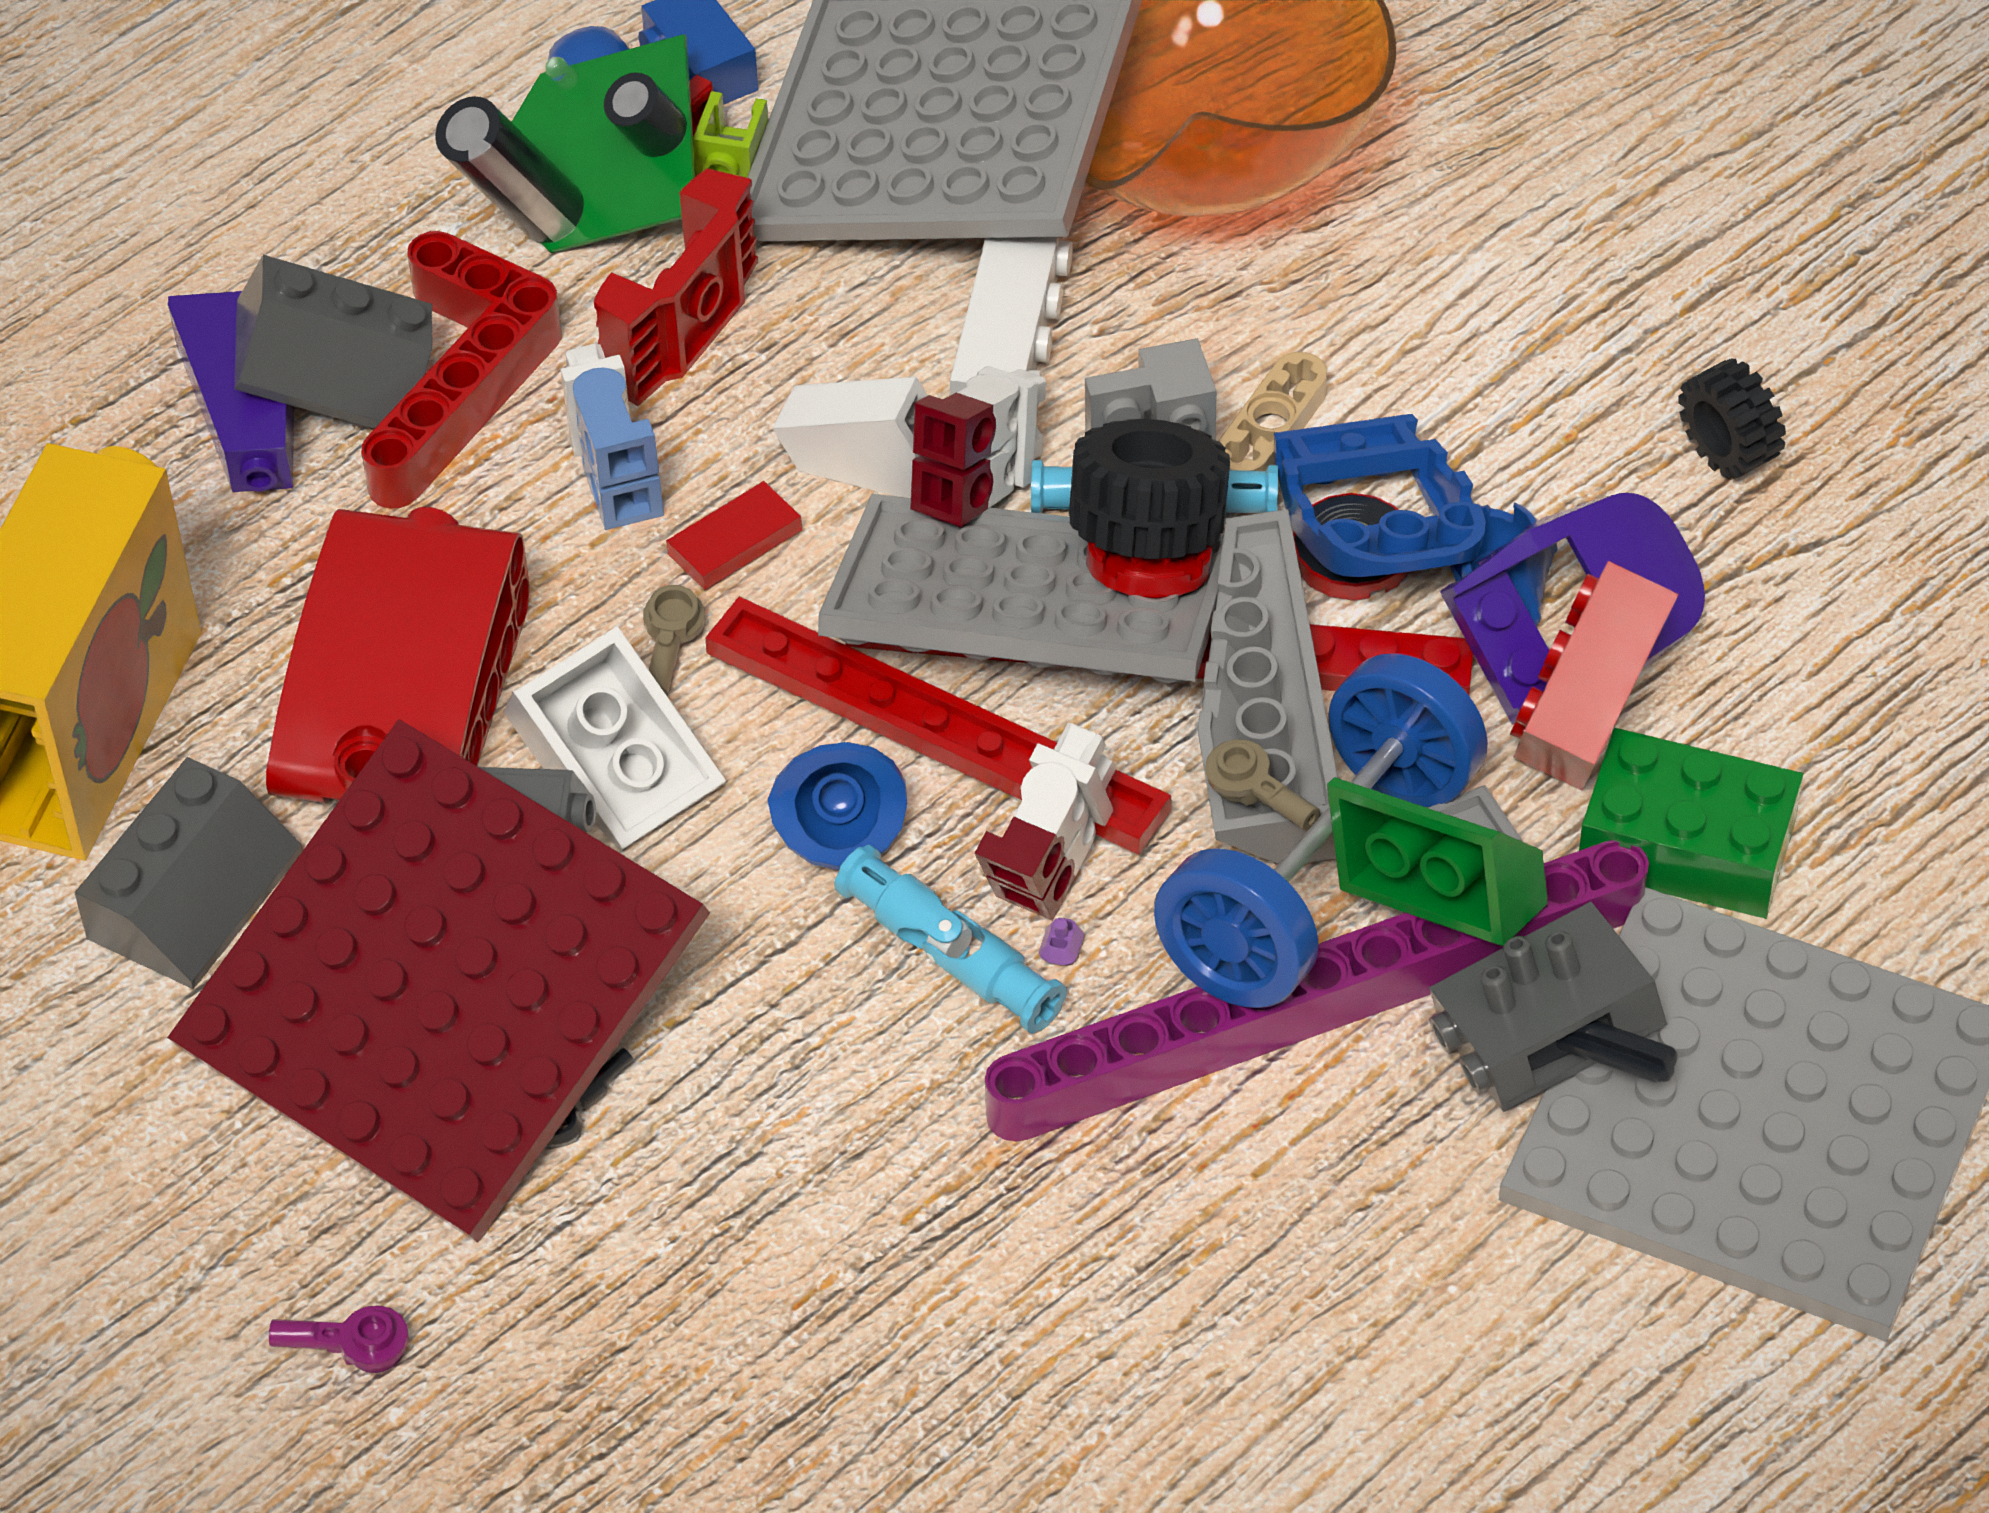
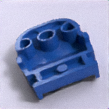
[1274,414,1486,577]

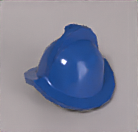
[767,742,907,870]

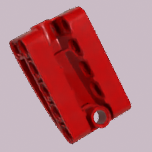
[266,507,530,803]

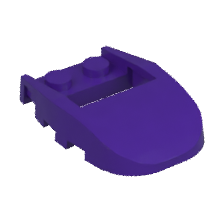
[1439,493,1705,725]

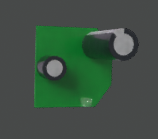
[435,34,695,253]

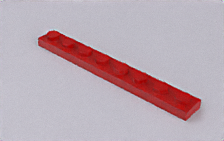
[705,596,1171,855]

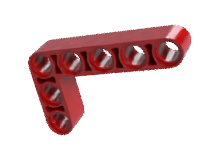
[361,231,562,509]

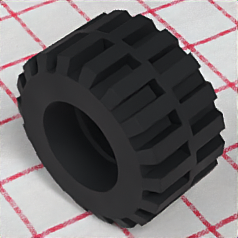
[1069,419,1230,559]

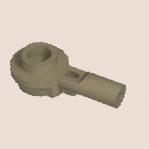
[643,585,705,696]
[1205,739,1320,831]

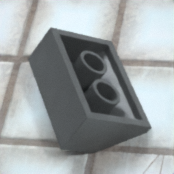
[235,254,432,429]
[74,757,303,989]

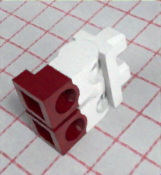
[910,366,1046,527]
[974,723,1116,921]

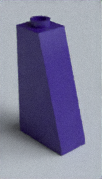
[168,291,294,492]

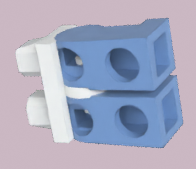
[560,343,664,530]

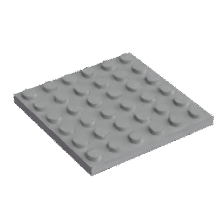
[747,0,1142,241]
[1499,887,1989,1342]

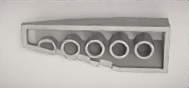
[1197,509,1338,864]

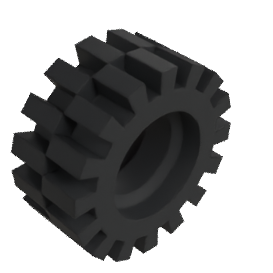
[1678,358,1786,479]

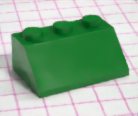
[1327,777,1548,946]

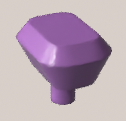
[1039,918,1084,965]

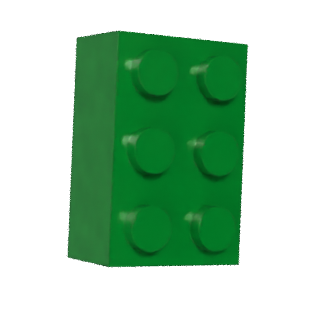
[1579,727,1804,919]

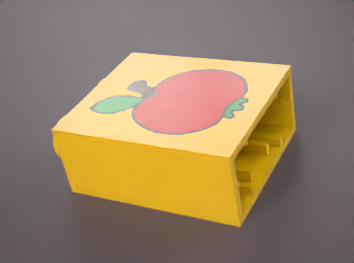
[0,443,202,861]

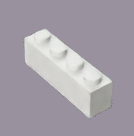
[950,237,1073,406]

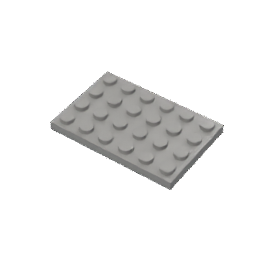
[818,494,1224,683]

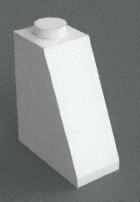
[772,377,928,498]

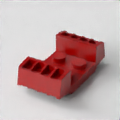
[593,169,758,406]

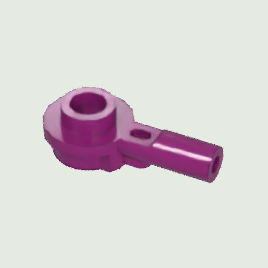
[269,1305,409,1373]

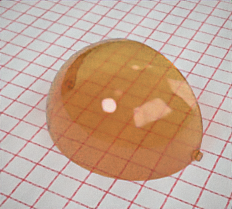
[1085,0,1396,217]

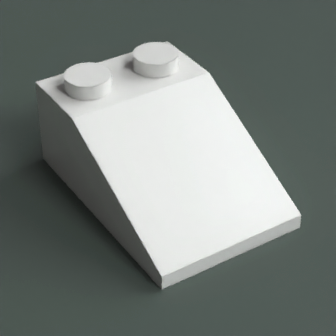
[503,626,726,851]

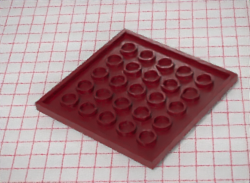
[167,719,710,1243]

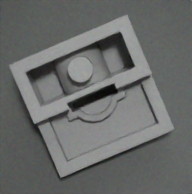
[1085,338,1217,440]

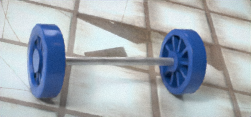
[1154,654,1488,1008]

